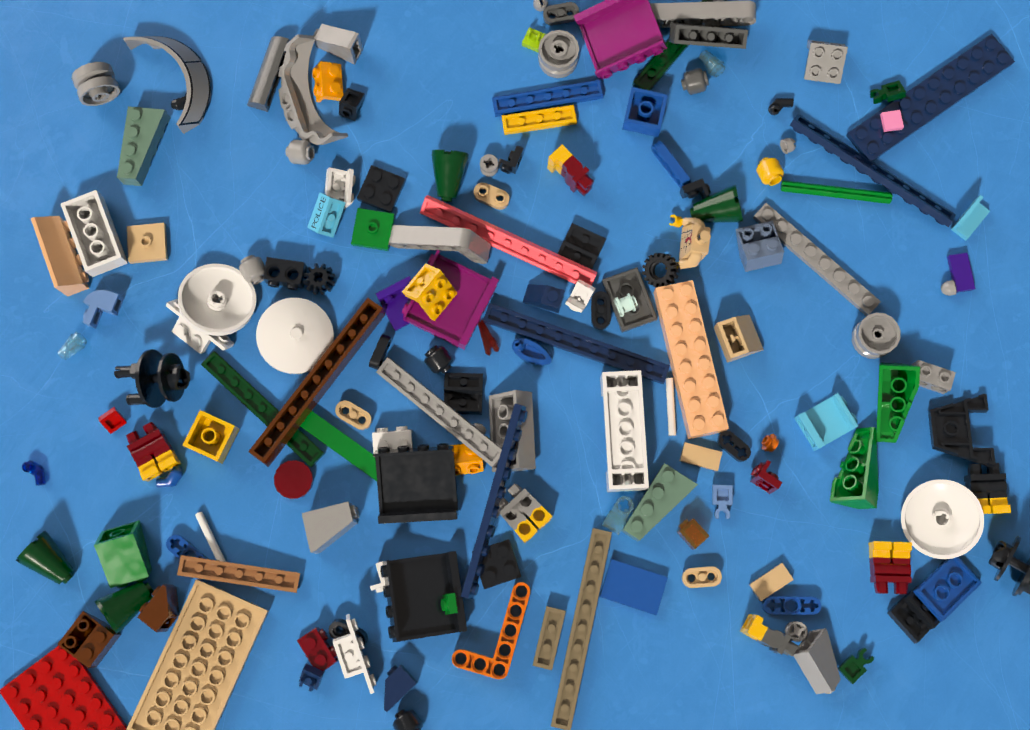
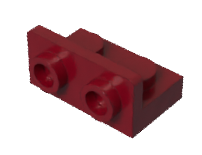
[750,460,782,494]
[297,627,339,671]

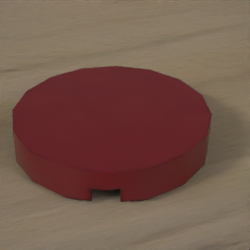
[274,460,313,499]

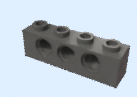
[669,23,748,49]

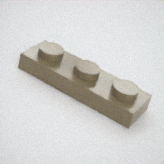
[533,606,566,670]

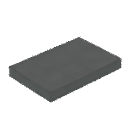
[602,267,657,333]

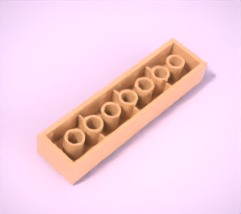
[653,280,729,439]

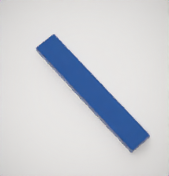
[492,79,604,117]

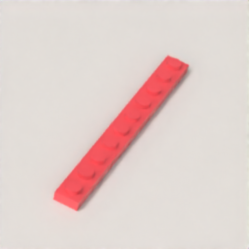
[420,195,598,286]

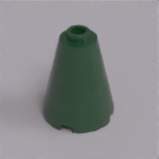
[431,150,469,202]
[690,185,743,222]
[16,531,74,584]
[94,581,154,633]

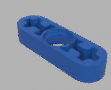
[651,141,691,188]
[166,535,208,559]
[762,596,821,615]

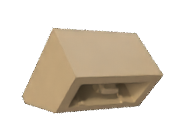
[714,315,764,363]

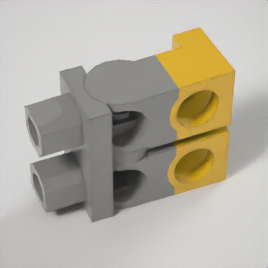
[499,484,553,543]

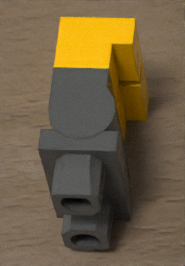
[740,614,798,656]

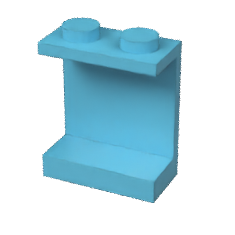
[794,393,858,451]

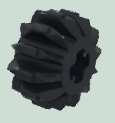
[303,263,336,295]

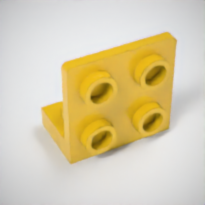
[402,264,457,321]

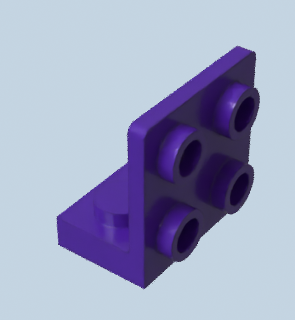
[375,276,412,331]

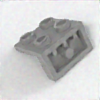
[804,40,848,84]

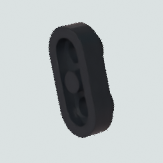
[591,291,611,330]
[329,619,368,645]

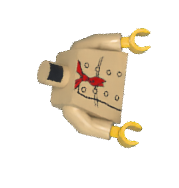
[665,215,711,269]

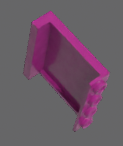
[573,0,667,79]
[401,250,499,350]

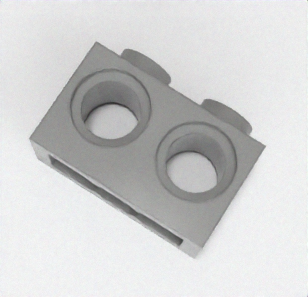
[911,360,956,394]

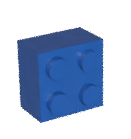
[622,87,668,137]

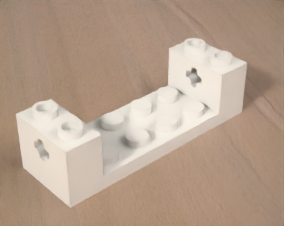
[600,370,649,492]

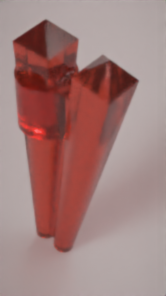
[478,320,499,356]

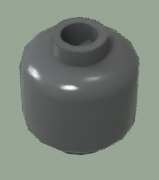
[681,68,709,95]

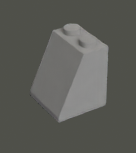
[302,501,360,554]

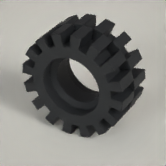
[642,253,679,287]

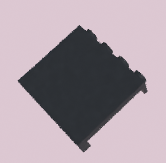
[373,443,459,524]
[380,551,467,642]

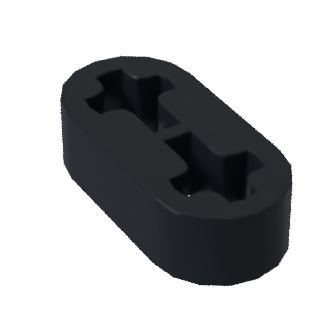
[369,334,392,370]
[717,431,751,462]

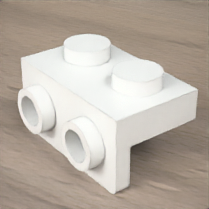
[324,167,356,209]
[372,426,413,453]

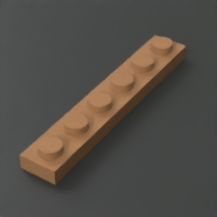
[177,555,300,593]

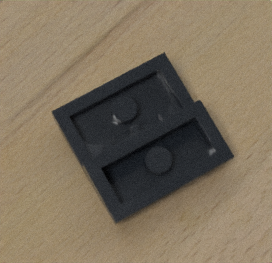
[558,223,607,269]
[444,373,483,415]
[887,585,940,644]

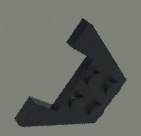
[928,394,996,467]

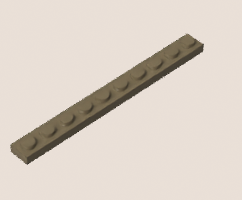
[551,528,612,730]

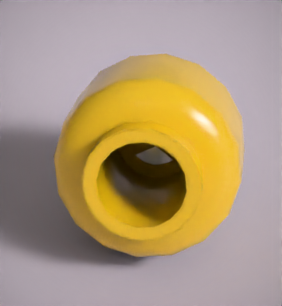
[756,157,784,186]

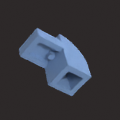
[83,290,124,329]

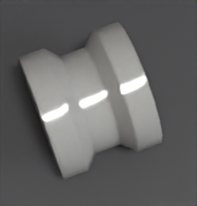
[480,154,498,177]
[785,621,808,642]

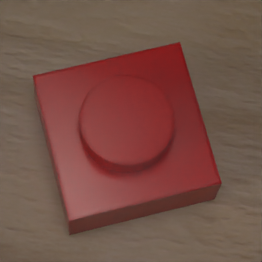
[98,407,127,434]

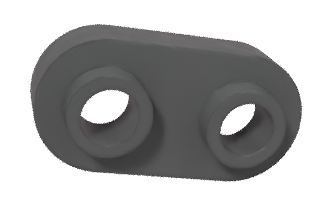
[543,2,579,25]

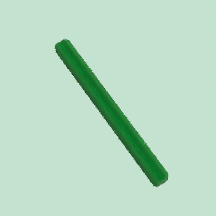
[780,180,893,204]

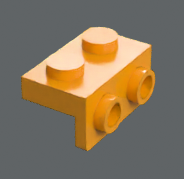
[312,61,343,102]
[450,444,484,476]

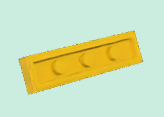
[501,105,577,135]

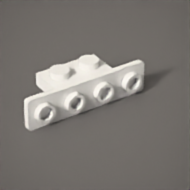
[166,299,234,354]
[333,614,377,694]

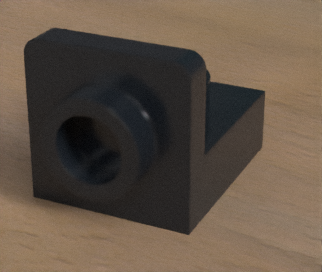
[339,88,365,121]
[498,146,524,174]
[680,178,711,199]

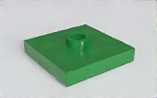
[351,208,395,251]

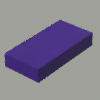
[947,253,976,293]

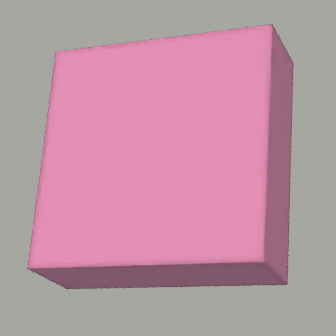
[880,110,904,132]

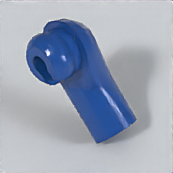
[156,466,183,488]

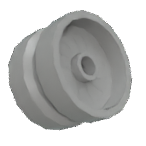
[538,30,579,78]
[71,62,120,106]
[851,313,901,359]

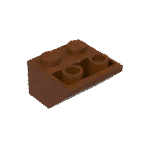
[137,584,179,632]
[58,611,121,668]

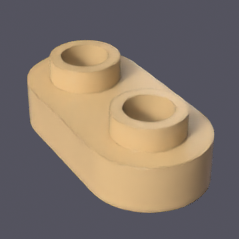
[474,183,509,210]
[335,401,372,430]
[681,566,722,588]

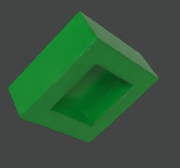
[441,593,458,615]

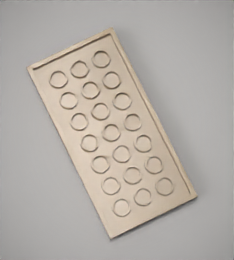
[126,579,269,730]

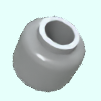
[285,140,315,165]
[239,255,265,284]

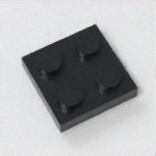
[357,165,406,213]
[472,539,521,589]

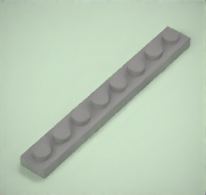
[753,203,881,316]
[376,357,502,467]

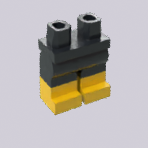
[964,463,1011,514]

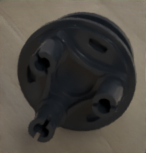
[114,349,190,408]
[989,536,1030,596]

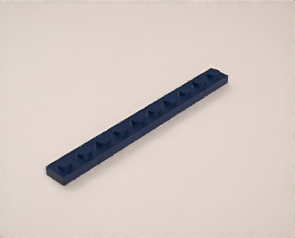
[790,114,956,227]
[483,303,670,384]
[461,404,527,599]

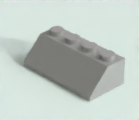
[489,390,536,472]

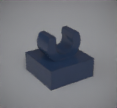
[299,663,324,692]

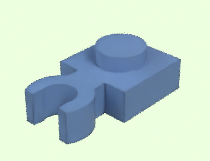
[712,485,733,519]

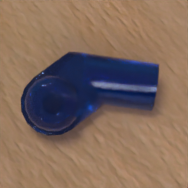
[22,461,46,486]

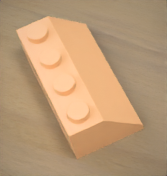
[31,216,89,297]

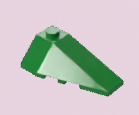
[876,362,920,443]
[830,427,879,509]

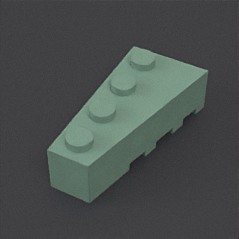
[117,106,171,186]
[621,463,698,542]

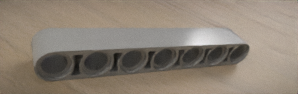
[650,1,756,28]

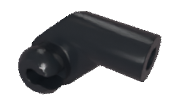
[171,91,187,111]
[768,98,794,115]

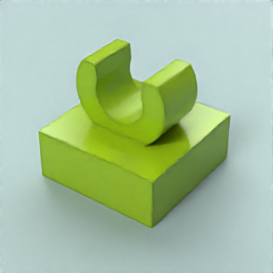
[522,27,546,52]

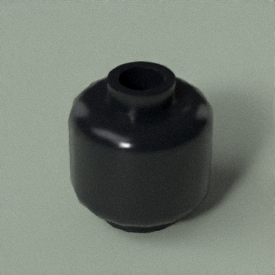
[424,345,453,374]
[393,709,423,730]

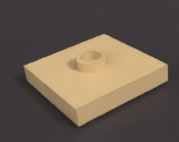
[127,223,168,264]

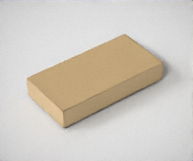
[680,442,722,471]
[749,563,794,601]

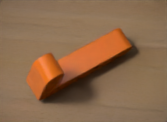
[452,582,530,679]

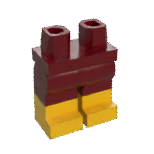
[547,144,594,196]
[126,422,181,482]
[868,541,912,594]

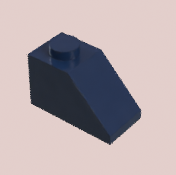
[523,284,565,314]
[384,665,418,712]

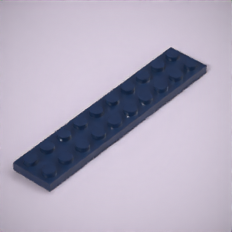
[846,34,1015,161]

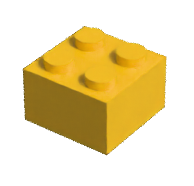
[182,410,240,464]

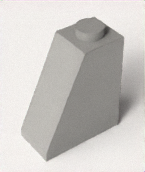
[313,24,363,65]
[794,628,841,694]

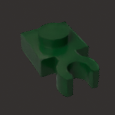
[870,80,906,104]
[838,648,874,684]

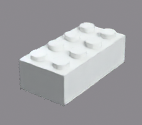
[61,190,128,277]

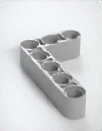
[389,225,491,264]

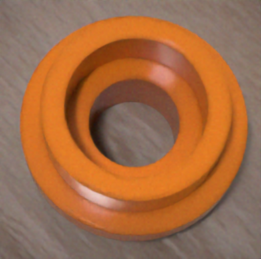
[761,434,779,452]

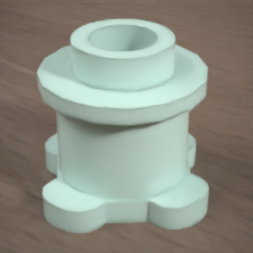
[614,293,638,317]

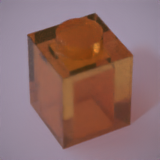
[677,518,709,550]

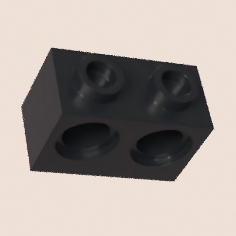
[263,257,307,290]

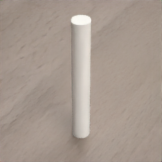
[665,378,676,436]
[195,512,226,562]

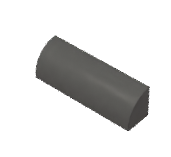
[247,36,289,112]

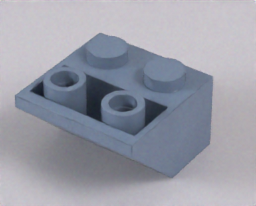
[736,221,784,272]

